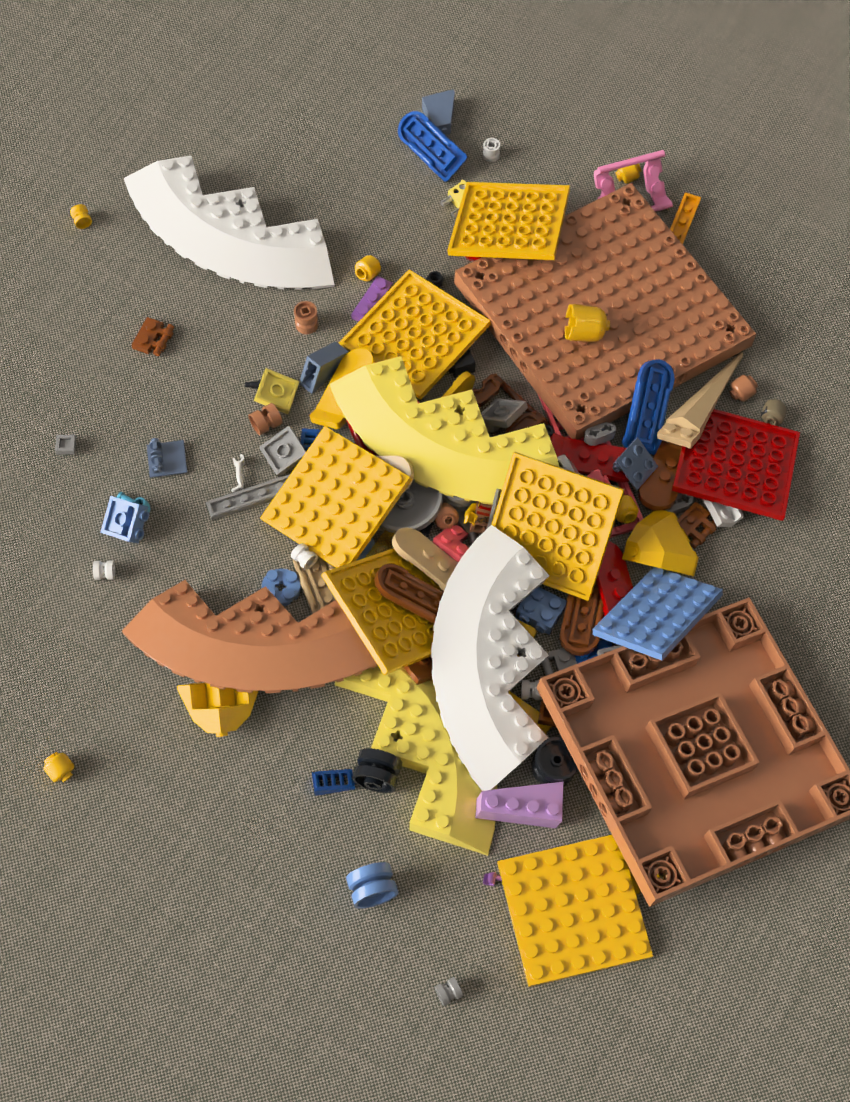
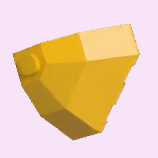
[622,510,699,576]
[177,683,258,737]

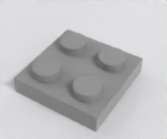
[259,426,307,477]

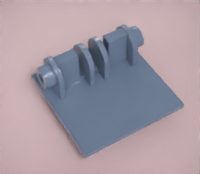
[613,437,658,490]
[147,438,187,478]

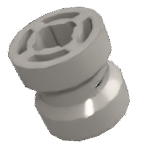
[434,977,463,1006]

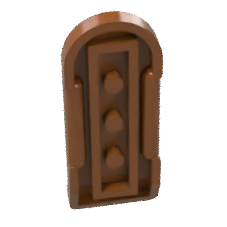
[638,440,682,511]
[374,564,444,624]
[560,582,604,656]

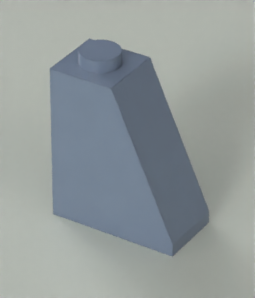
[422,89,455,135]
[299,341,349,394]

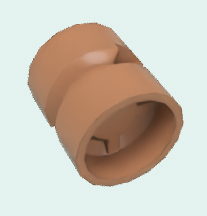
[294,301,318,334]
[248,403,283,436]

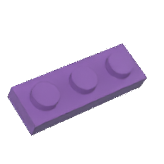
[351,276,393,322]

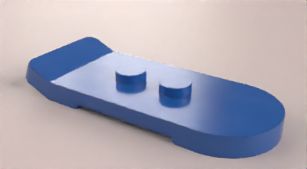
[398,111,468,182]
[622,359,674,455]

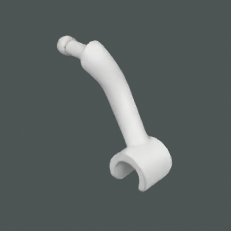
[231,454,245,493]

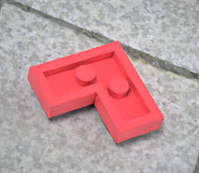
[432,525,469,562]

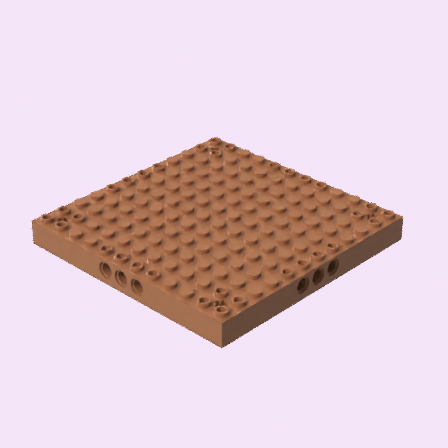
[454,183,756,440]
[537,598,850,907]

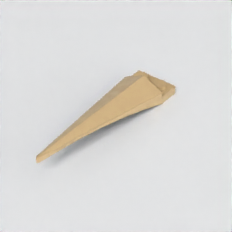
[657,352,743,449]

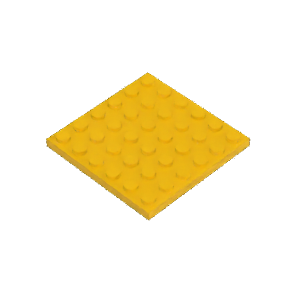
[447,182,570,260]
[339,269,491,400]
[260,426,412,568]
[492,452,625,601]
[321,548,442,675]
[497,835,653,987]

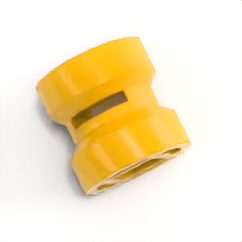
[70,204,92,229]

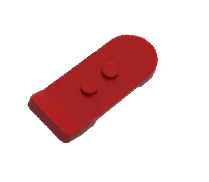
[550,433,629,482]
[596,541,633,616]

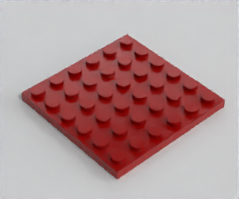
[672,409,800,521]

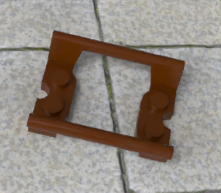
[472,373,550,433]

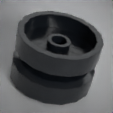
[531,737,578,786]
[352,748,403,793]

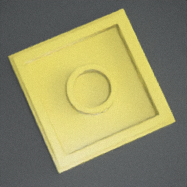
[254,368,300,414]

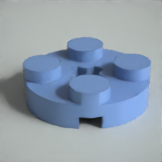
[262,569,301,606]

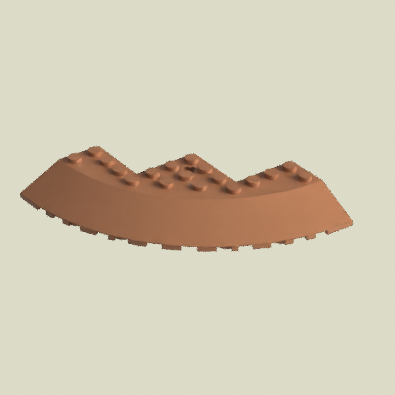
[122,580,378,693]

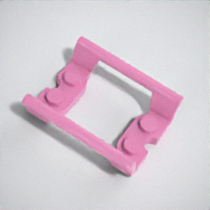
[594,150,673,212]

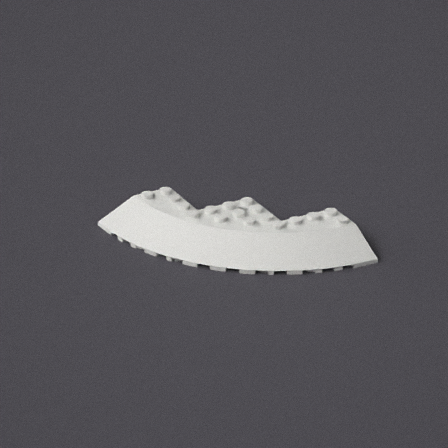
[124,156,335,290]
[431,525,549,791]

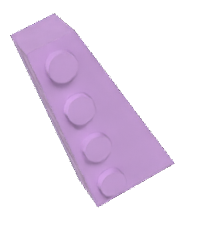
[475,782,563,828]

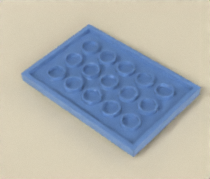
[593,567,723,661]

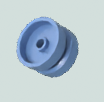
[346,862,398,909]

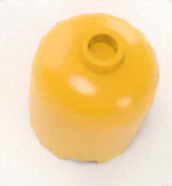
[565,304,610,342]

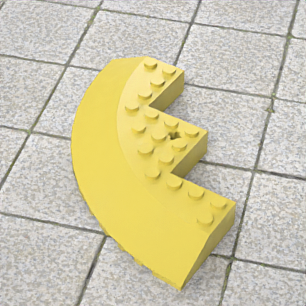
[330,356,559,505]
[335,666,497,856]

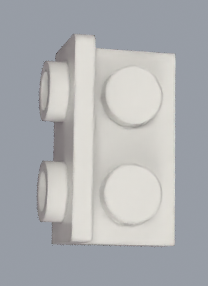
[703,499,744,527]

